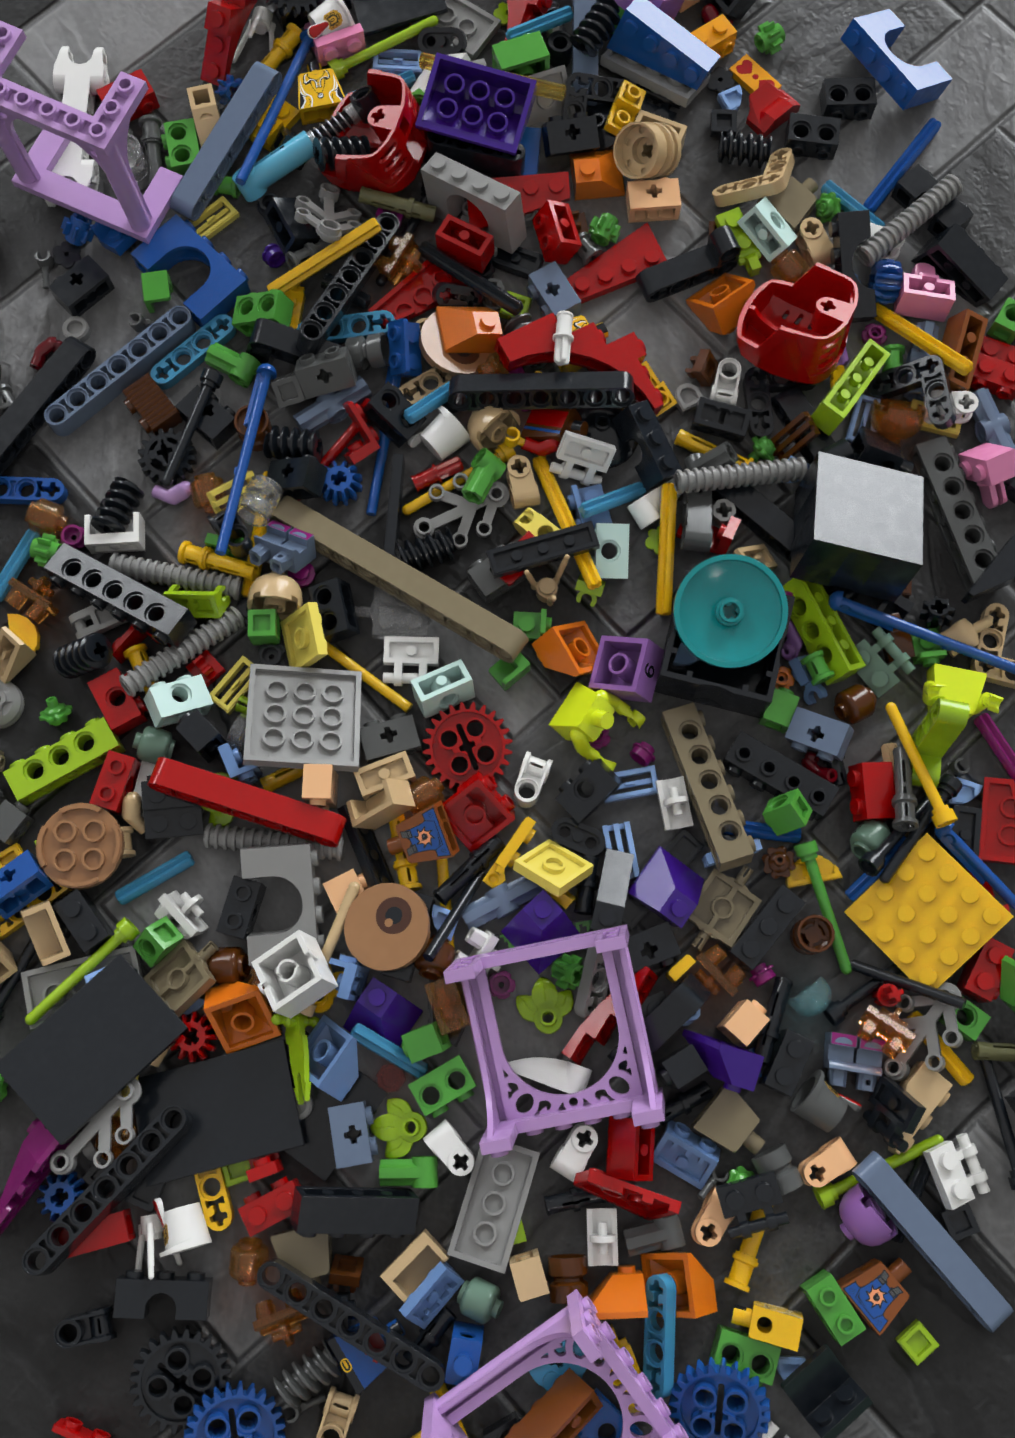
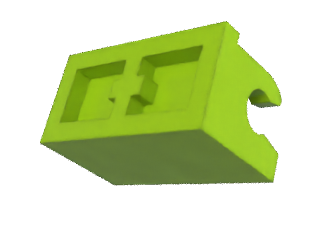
[163,584,231,618]

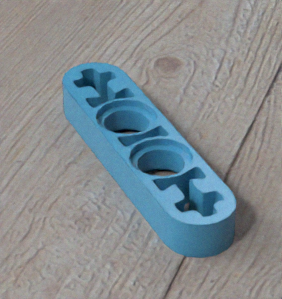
[297,310,396,344]
[150,314,236,390]
[643,1273,677,1399]

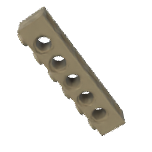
[661,702,756,872]

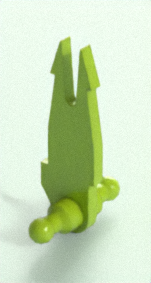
[271,1013,320,1105]

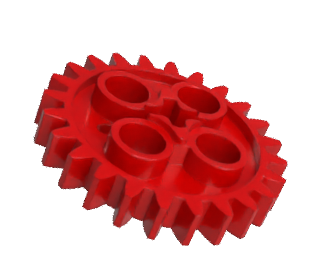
[422,702,512,789]

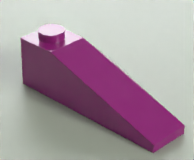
[0,1118,77,1236]

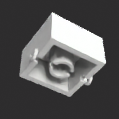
[251,930,338,1019]

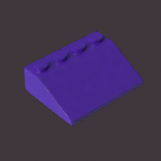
[415,52,537,156]

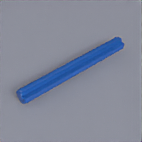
[863,118,941,214]

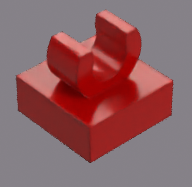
[186,650,226,687]

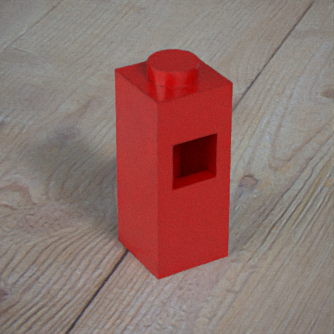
[58,1208,136,1259]

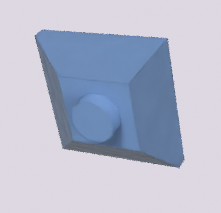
[307,1015,359,1102]

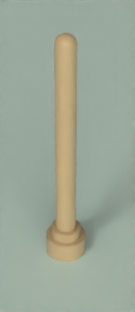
[300,882,360,1017]

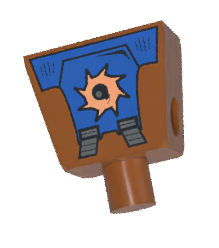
[387,800,460,863]
[836,1257,912,1336]

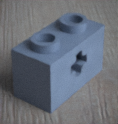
[526,261,582,319]
[785,707,854,763]
[328,1101,378,1169]

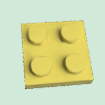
[280,602,328,668]
[513,839,594,897]

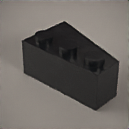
[911,223,1009,308]

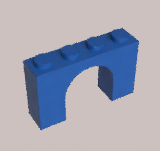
[840,9,952,110]
[130,214,251,327]

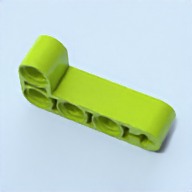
[911,698,970,788]

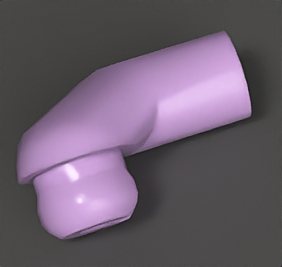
[152,481,193,505]

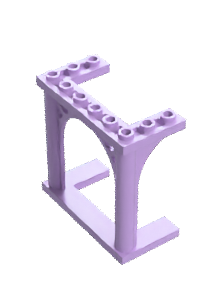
[0,21,183,244]
[443,924,665,1158]
[421,1289,689,1438]

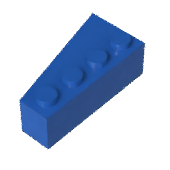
[606,0,721,90]

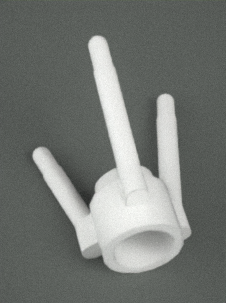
[232,6,276,64]
[135,1214,183,1280]

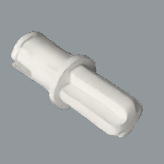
[552,311,574,366]

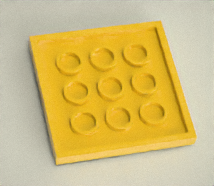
[844,833,1014,988]

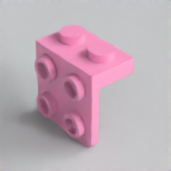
[304,22,366,67]

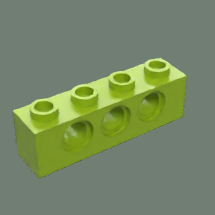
[811,338,891,436]
[783,578,866,686]
[3,717,126,806]

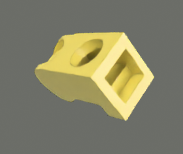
[513,507,560,537]

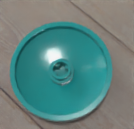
[673,554,788,668]

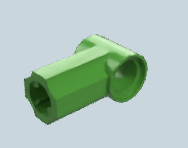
[204,342,261,388]
[461,447,506,505]
[379,1156,438,1188]

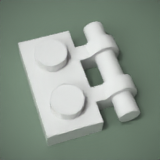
[549,430,616,486]
[383,636,440,686]
[923,1133,990,1210]

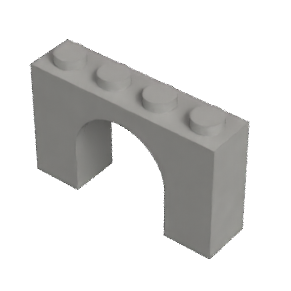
[421,152,527,254]
[240,842,326,966]

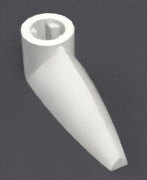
[627,478,681,530]
[508,1057,592,1094]

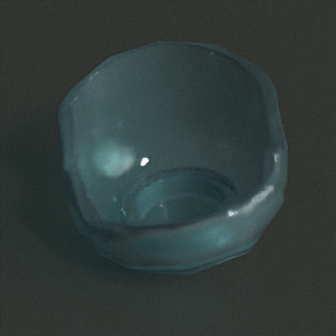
[788,977,832,1017]

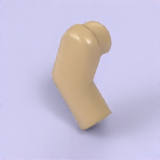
[122,792,145,834]

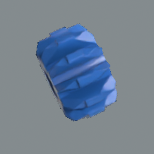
[867,259,903,304]
[322,460,363,506]
[36,1171,88,1222]

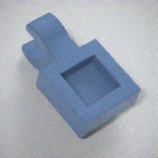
[788,655,828,705]

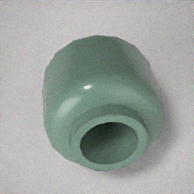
[132,726,176,764]
[850,820,891,859]
[457,1276,504,1324]

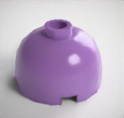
[839,1182,898,1247]

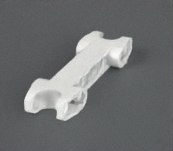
[44,46,110,207]

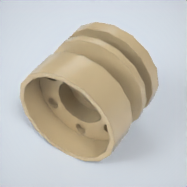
[613,122,681,179]

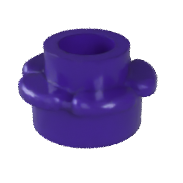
[262,243,286,268]

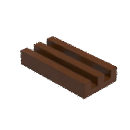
[770,411,821,461]

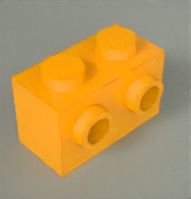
[691,14,737,60]

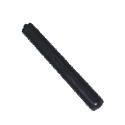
[418,241,524,316]

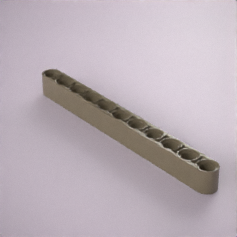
[268,496,529,663]

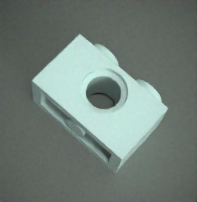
[737,196,798,262]
[591,523,630,579]
[411,659,475,719]
[144,674,214,729]

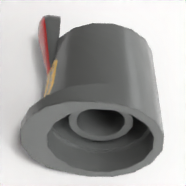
[790,1069,862,1133]

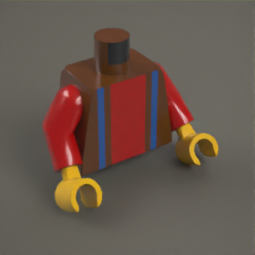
[504,371,588,457]

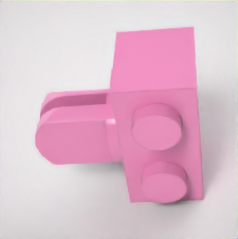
[894,263,956,322]
[958,442,1015,509]

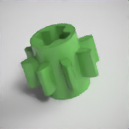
[754,21,785,55]
[589,213,621,246]
[29,533,62,567]
[551,953,583,990]

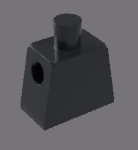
[851,426,914,473]

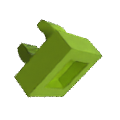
[575,574,606,607]

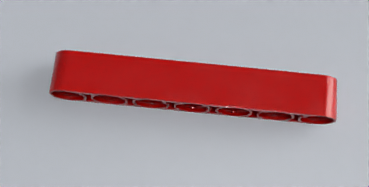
[147,757,347,848]

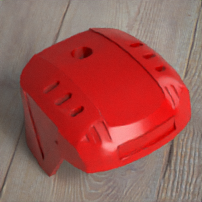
[319,69,428,193]
[736,262,859,384]

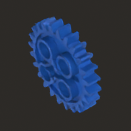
[669,1357,771,1438]
[184,1381,286,1438]

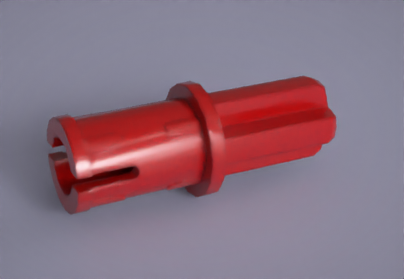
[410,456,464,492]
[872,983,904,1007]

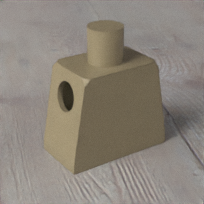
[757,177,818,234]
[690,1083,765,1155]
[270,1228,333,1297]

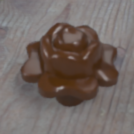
[762,846,796,879]

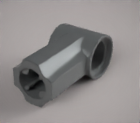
[684,441,738,471]
[622,1214,686,1257]

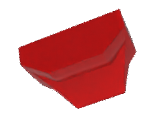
[746,81,800,139]

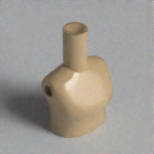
[938,615,993,658]

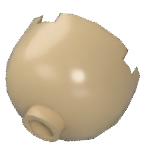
[467,406,521,453]
[247,571,303,621]

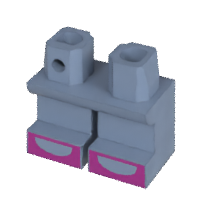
[249,520,316,575]
[823,1032,887,1092]

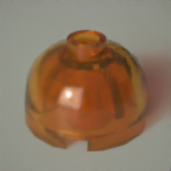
[871,398,926,444]

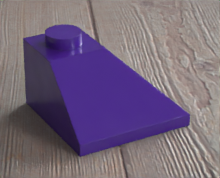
[627,846,705,928]
[501,890,580,975]
[343,977,423,1047]
[682,1029,764,1093]

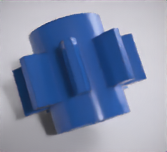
[214,74,243,105]
[61,213,94,246]

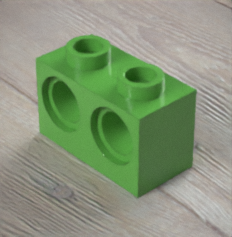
[161,118,201,176]
[232,289,294,337]
[408,1055,477,1118]
[799,1269,866,1346]
[708,1324,782,1387]

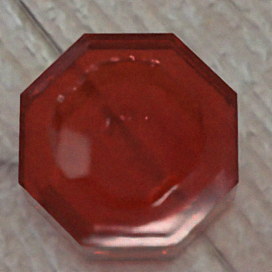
[376,1063,406,1093]

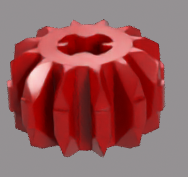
[170,1011,219,1062]

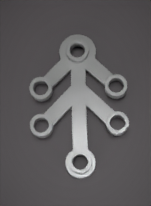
[294,183,362,243]
[413,473,509,549]
[878,982,963,1081]
[50,1078,142,1175]

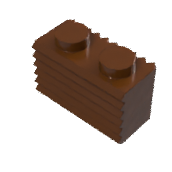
[122,373,183,436]

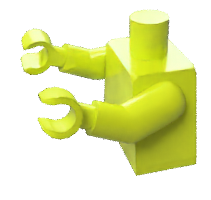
[922,663,1004,719]
[548,682,646,771]

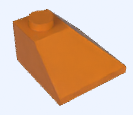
[569,149,625,201]
[685,273,756,336]
[436,306,503,353]
[531,620,599,677]
[203,981,281,1054]
[640,1252,718,1319]
[589,1265,648,1320]

